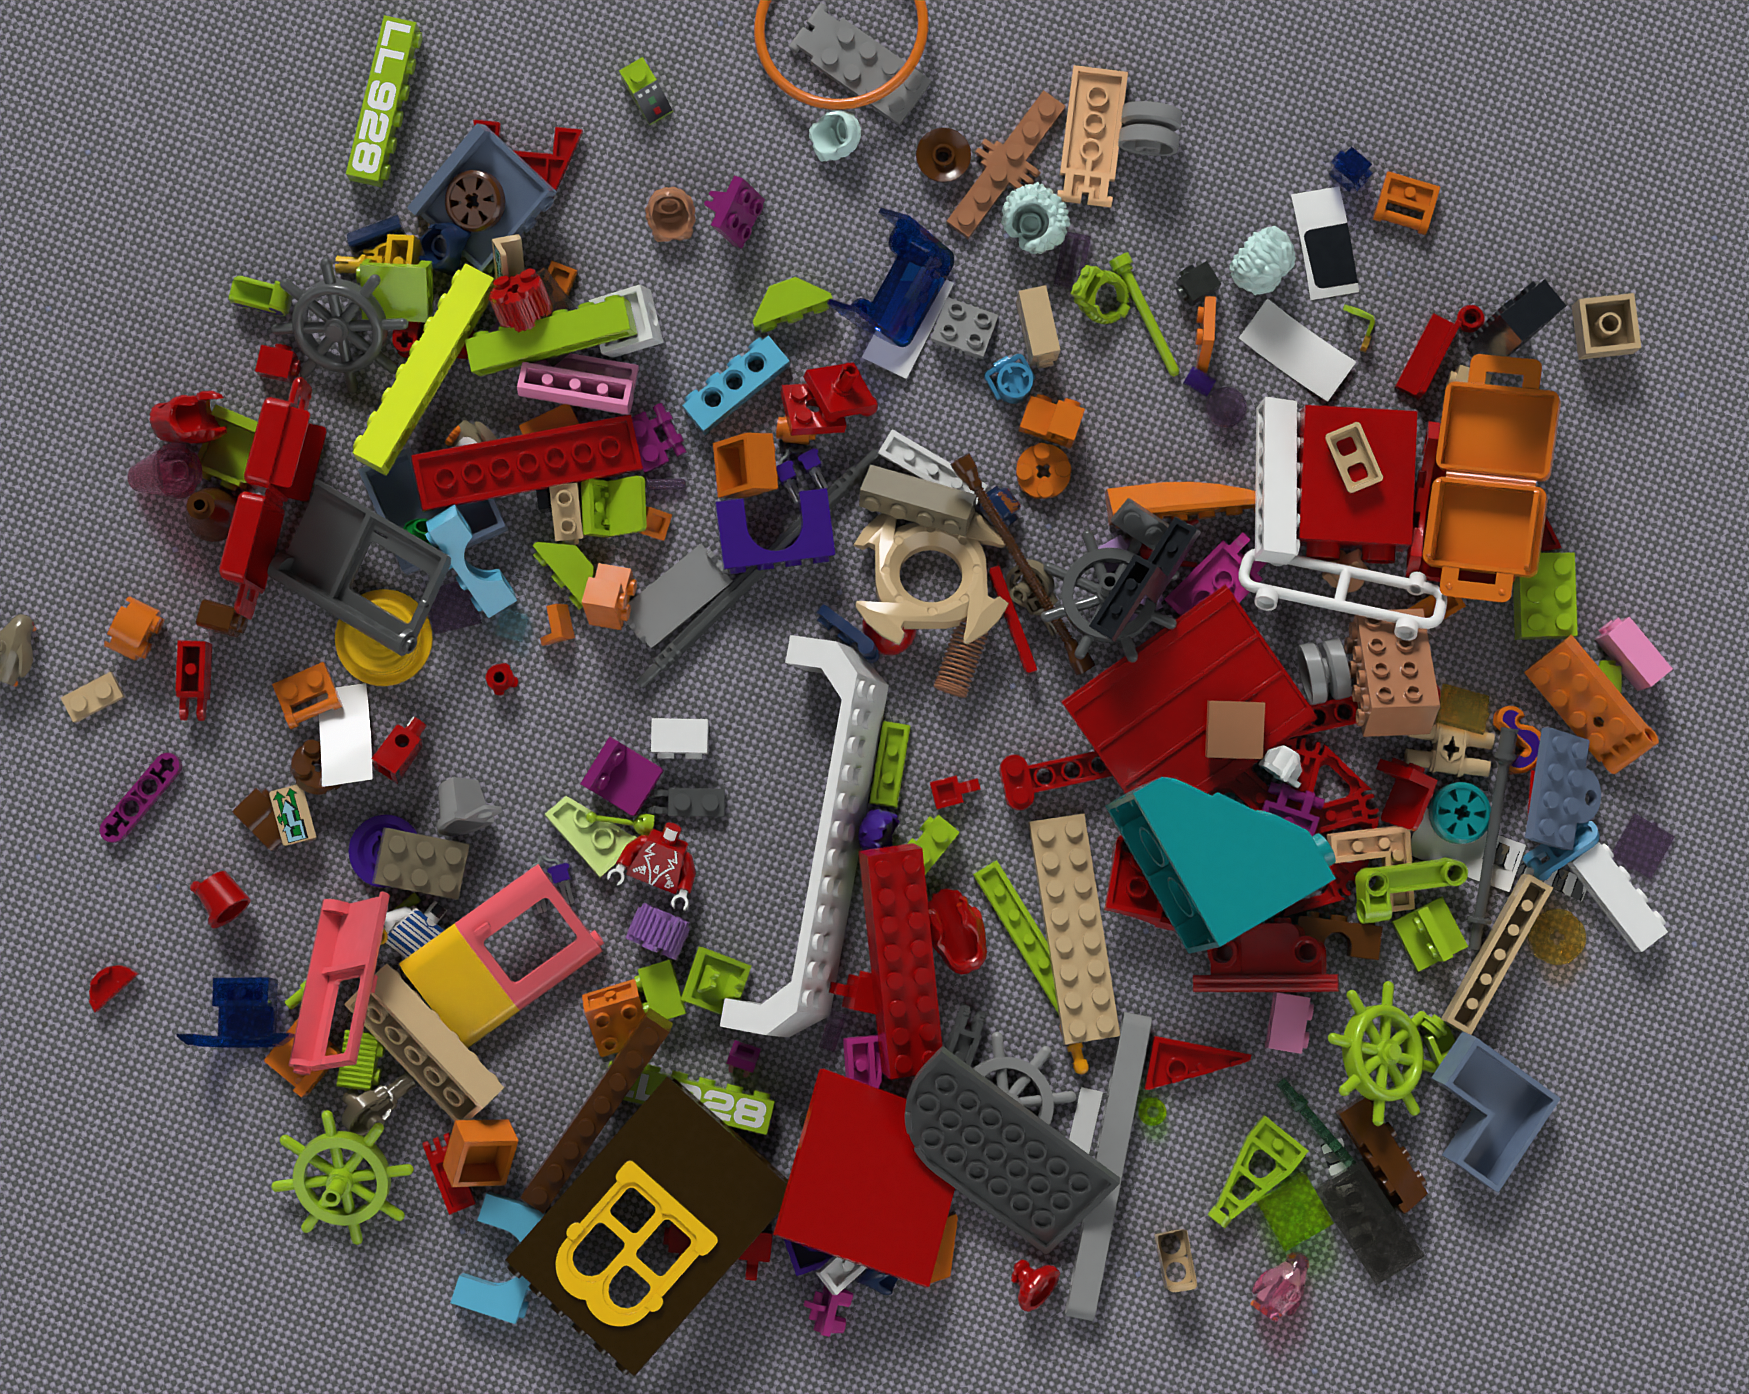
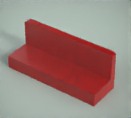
[1394,313,1462,400]

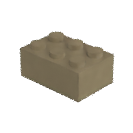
[372,828,470,900]

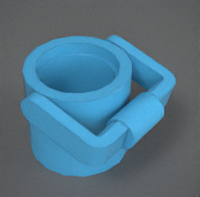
[984,354,1036,404]

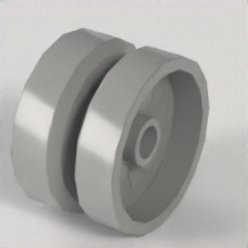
[1118,101,1183,156]
[1297,637,1352,705]

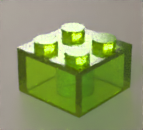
[1254,1172,1334,1252]

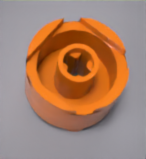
[104,596,165,661]

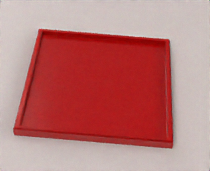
[773,1068,955,1288]

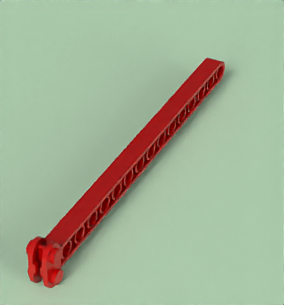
[999,685,1441,811]

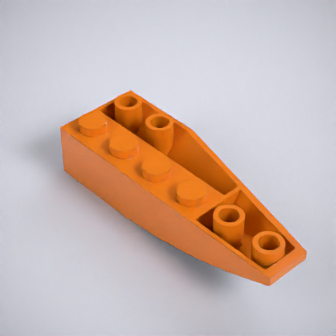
[1105,482,1255,529]

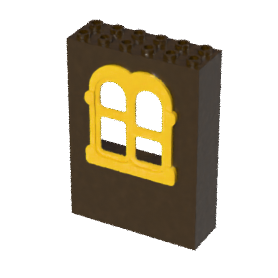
[505,1074,789,1377]

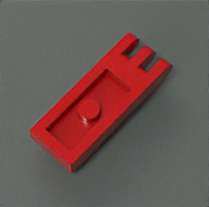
[422,1132,477,1215]

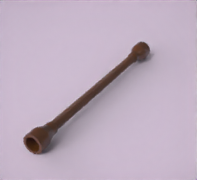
[950,453,1095,676]

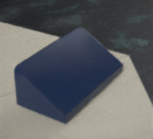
[347,215,405,253]

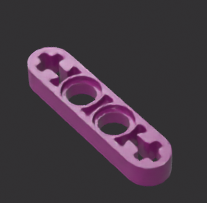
[99,753,182,843]

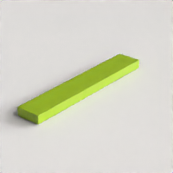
[973,860,1059,1015]

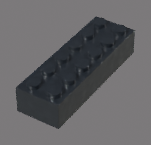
[1466,279,1567,373]

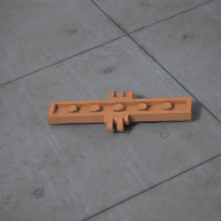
[946,90,1066,239]

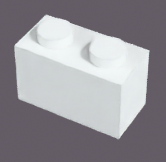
[651,718,709,760]

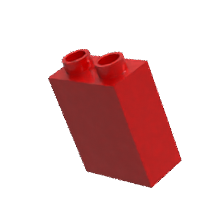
[1296,405,1418,564]

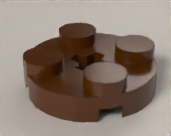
[290,739,343,795]

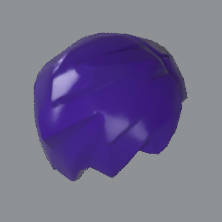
[858,808,900,850]

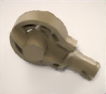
[1006,559,1058,636]
[342,1072,417,1136]

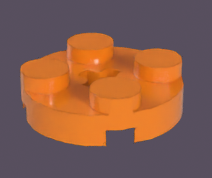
[1016,443,1072,499]

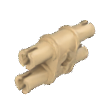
[1404,721,1495,777]

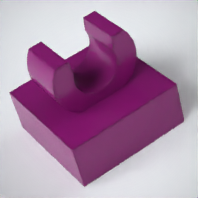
[726,1040,761,1078]

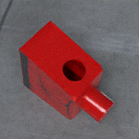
[371,717,427,784]

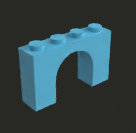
[450,1191,549,1324]

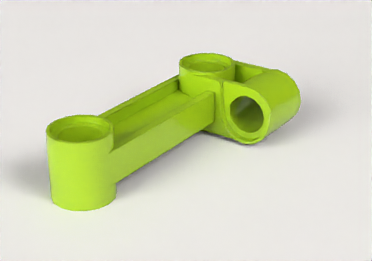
[1355,857,1468,924]

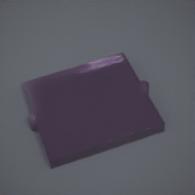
[424,582,482,635]
[1612,813,1675,879]

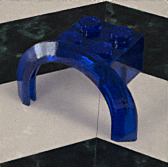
[176,977,295,1048]

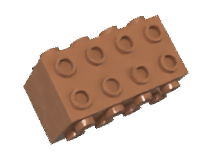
[1344,609,1440,737]

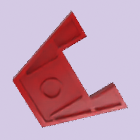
[473,120,583,211]

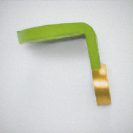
[1343,304,1375,353]

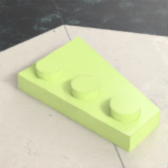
[544,796,637,878]

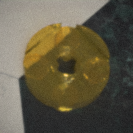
[1528,909,1586,965]

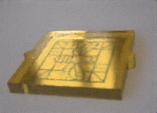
[1436,683,1490,735]

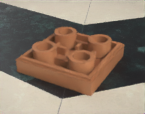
[1205,700,1265,759]

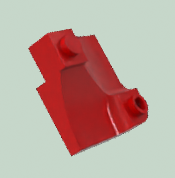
[1104,835,1176,932]

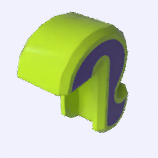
[228,276,293,316]

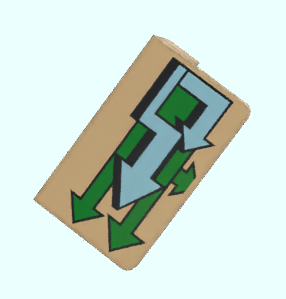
[492,234,524,280]
[269,785,317,846]

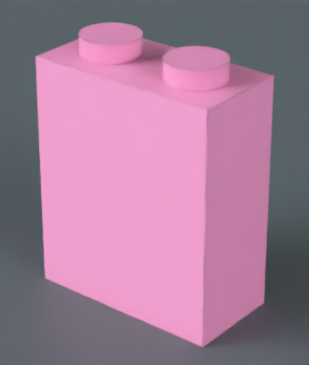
[1595,617,1673,691]

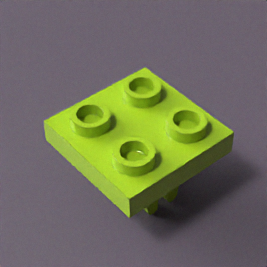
[680,947,751,1016]

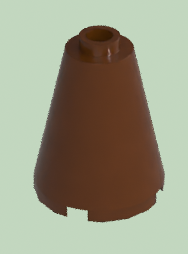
[186,487,237,542]

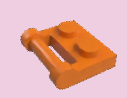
[1372,171,1440,235]
[272,662,343,730]

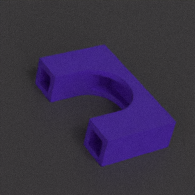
[715,488,835,574]

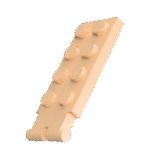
[1057,65,1128,208]

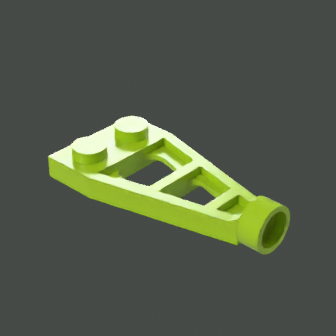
[1207,1115,1309,1229]

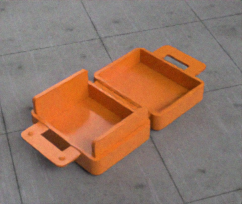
[1423,354,1561,603]

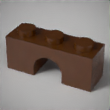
[1294,911,1383,960]

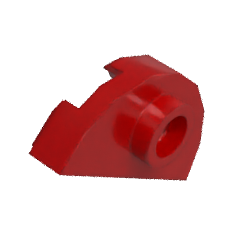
[89,965,139,1013]

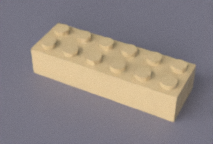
[344,964,504,1121]

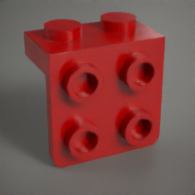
[1376,758,1438,831]

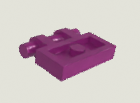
[632,403,687,474]
[1261,782,1325,836]

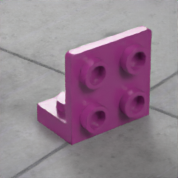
[580,736,664,817]

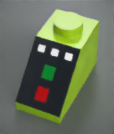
[619,57,673,125]

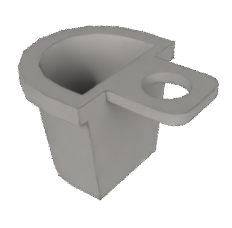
[436,777,502,836]

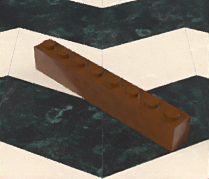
[520,1008,673,1214]

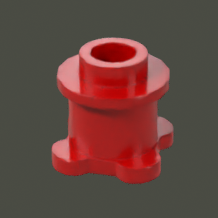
[485,663,519,696]

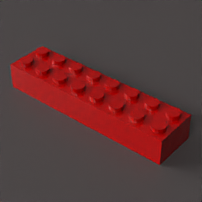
[859,843,942,1079]

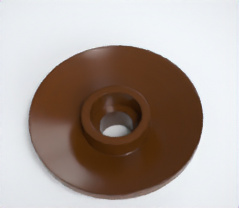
[916,128,971,183]

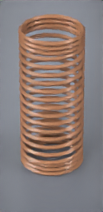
[933,620,990,698]

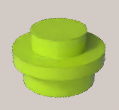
[1421,1014,1447,1040]

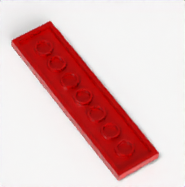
[411,414,643,512]

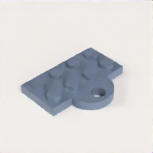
[1525,727,1601,850]

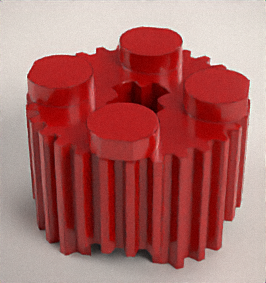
[489,268,553,333]

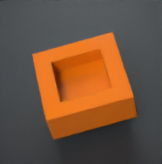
[637,506,672,541]

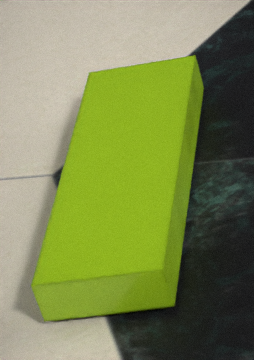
[869,721,911,808]

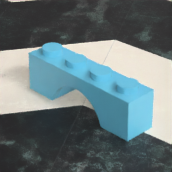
[425,504,517,618]

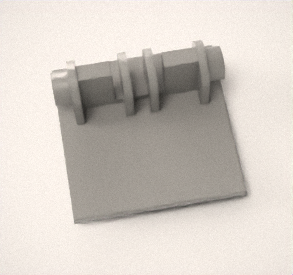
[931,297,999,360]

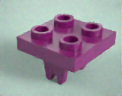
[704,175,765,249]

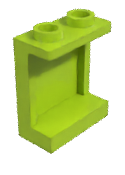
[356,259,434,322]
[189,404,258,492]

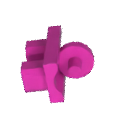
[803,1284,853,1337]

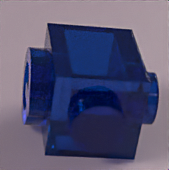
[1329,146,1373,192]

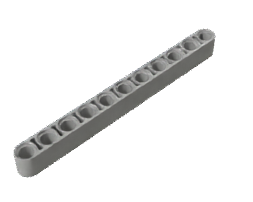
[1065,1012,1152,1321]

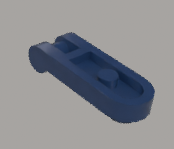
[815,604,880,663]

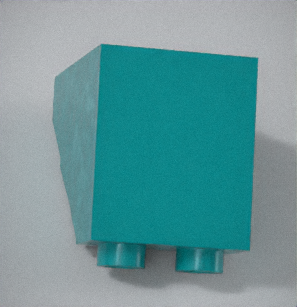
[1105,777,1336,954]

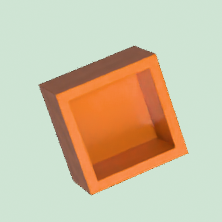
[713,433,778,498]
[443,1119,518,1187]

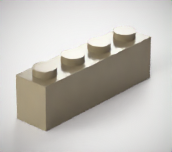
[859,464,976,537]

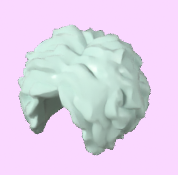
[1001,182,1071,254]
[1229,226,1296,295]

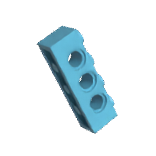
[682,335,790,435]

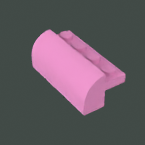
[517,353,639,415]

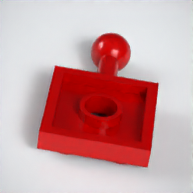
[780,384,878,436]

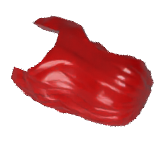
[149,391,227,444]
[928,888,987,975]

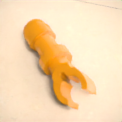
[1059,1025,1089,1075]

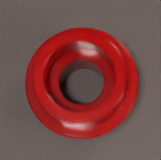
[1456,305,1485,333]

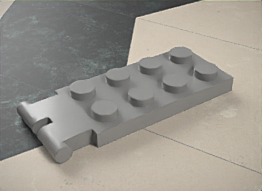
[788,3,932,127]

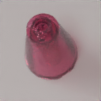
[128,442,202,499]

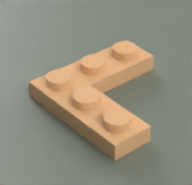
[1327,826,1415,912]

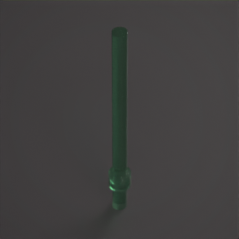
[1276,1078,1394,1215]

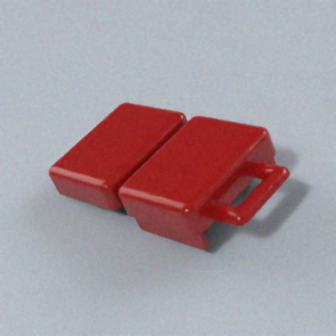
[219,377,327,620]

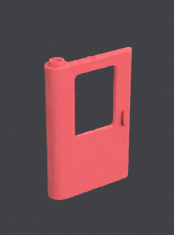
[289,891,390,1075]

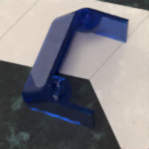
[827,208,954,347]

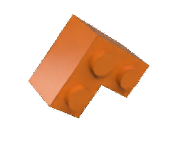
[1018,394,1085,449]
[582,563,637,630]

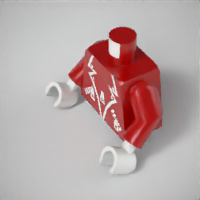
[607,822,696,911]

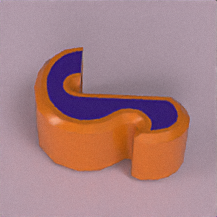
[1493,706,1541,775]

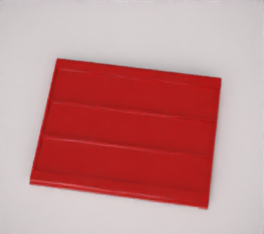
[1060,584,1318,795]

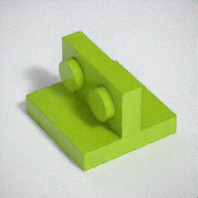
[1391,896,1468,972]

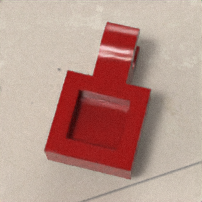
[930,775,981,810]

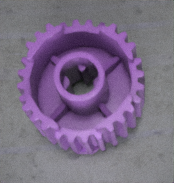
[626,903,690,960]

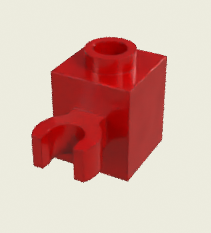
[828,970,876,1014]

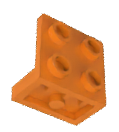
[582,979,645,1057]
[264,1019,342,1098]

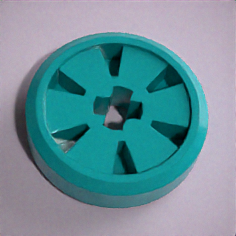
[1429,782,1491,844]

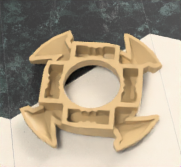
[854,512,1009,645]

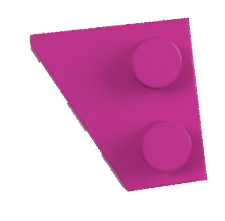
[843,1034,882,1089]

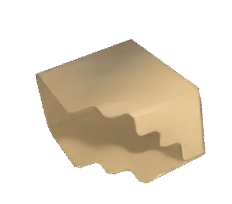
[1154,1229,1197,1292]

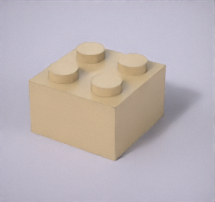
[1572,293,1641,360]

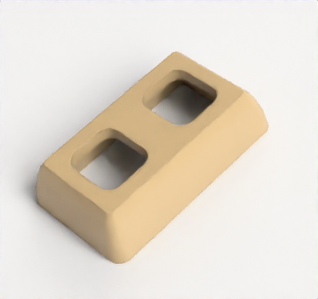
[1325,422,1383,493]

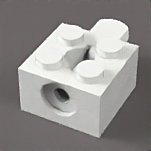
[588,285,663,358]

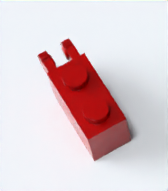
[175,640,213,721]

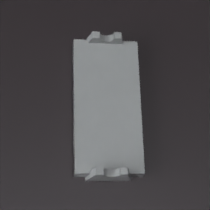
[625,543,733,649]

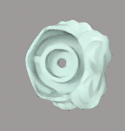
[809,110,861,162]

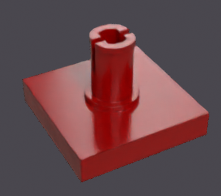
[803,362,877,420]

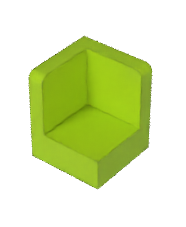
[1422,1026,1455,1068]

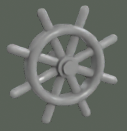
[973,1032,1076,1125]

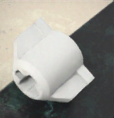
[1258,745,1302,788]

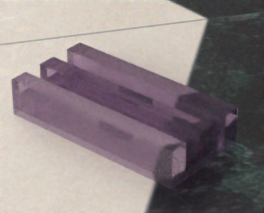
[1053,231,1091,289]

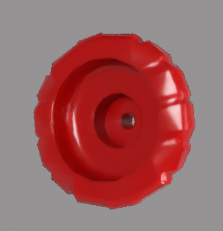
[1011,1260,1060,1312]

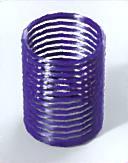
[1183,366,1217,397]

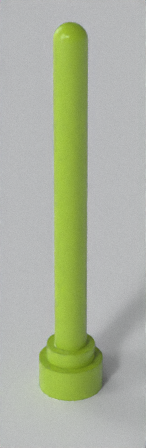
[1109,252,1180,377]

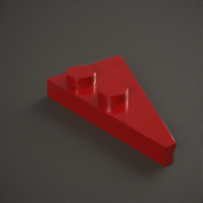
[1144,1036,1252,1090]

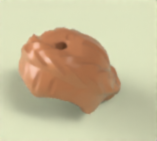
[645,187,696,242]

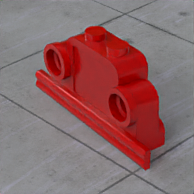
[1193,918,1339,992]

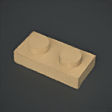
[61,672,125,723]

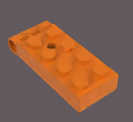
[1524,634,1659,774]

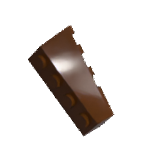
[1335,1095,1428,1214]

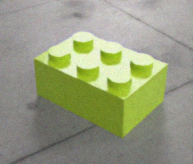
[1513,552,1578,640]

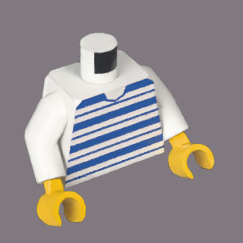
[380,900,447,958]

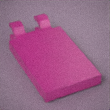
[1164,532,1268,616]

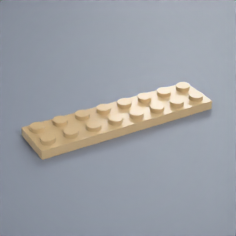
[1028,814,1120,1045]

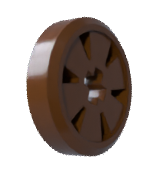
[445,170,505,232]

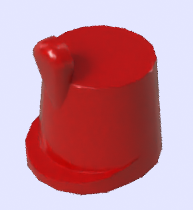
[190,871,251,929]

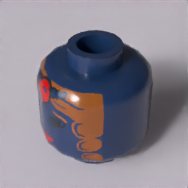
[979,486,1021,527]

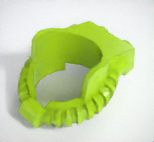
[1070,265,1131,324]

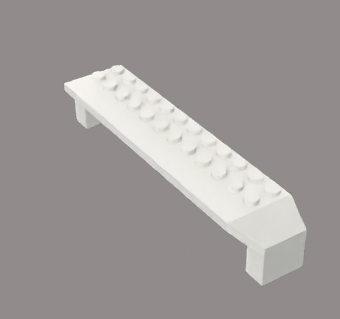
[720,635,889,1038]

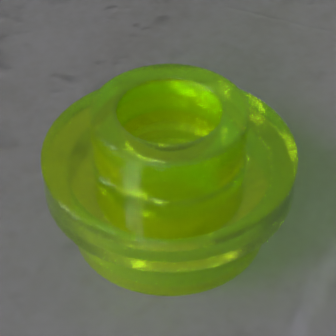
[1138,1097,1167,1126]

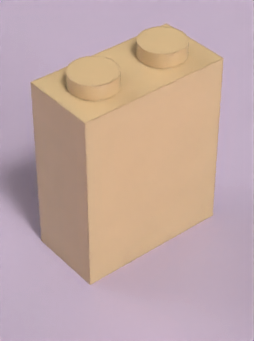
[1016,285,1060,368]

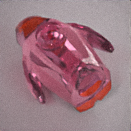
[1250,1252,1309,1322]

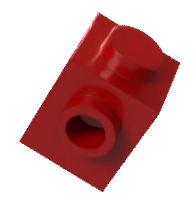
[255,343,301,383]

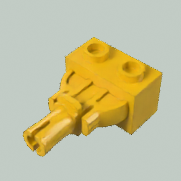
[335,234,423,274]

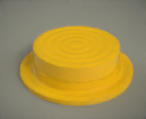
[335,589,433,686]

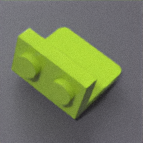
[581,476,647,538]

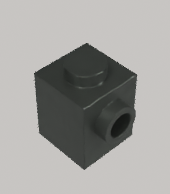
[1175,261,1221,307]

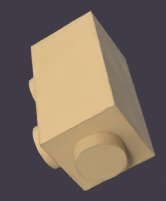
[549,482,585,545]

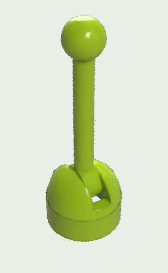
[586,812,654,836]

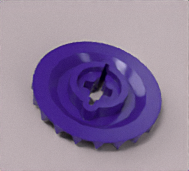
[349,815,417,888]

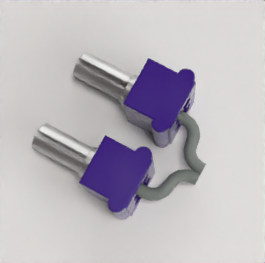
[776,447,828,504]
[530,855,574,913]

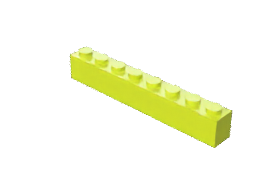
[352,263,495,476]

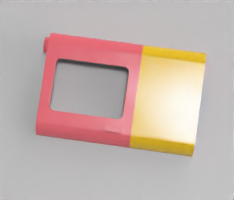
[399,864,604,1048]

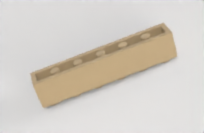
[1441,874,1553,1035]

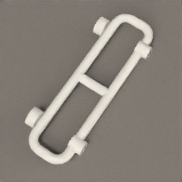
[1238,549,1447,641]

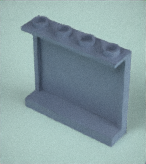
[407,124,557,275]

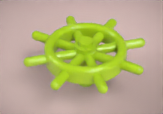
[1328,981,1437,1126]
[271,1110,414,1245]

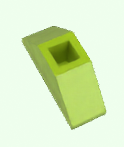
[753,277,833,333]
[532,542,596,610]

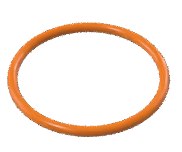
[754,0,929,110]

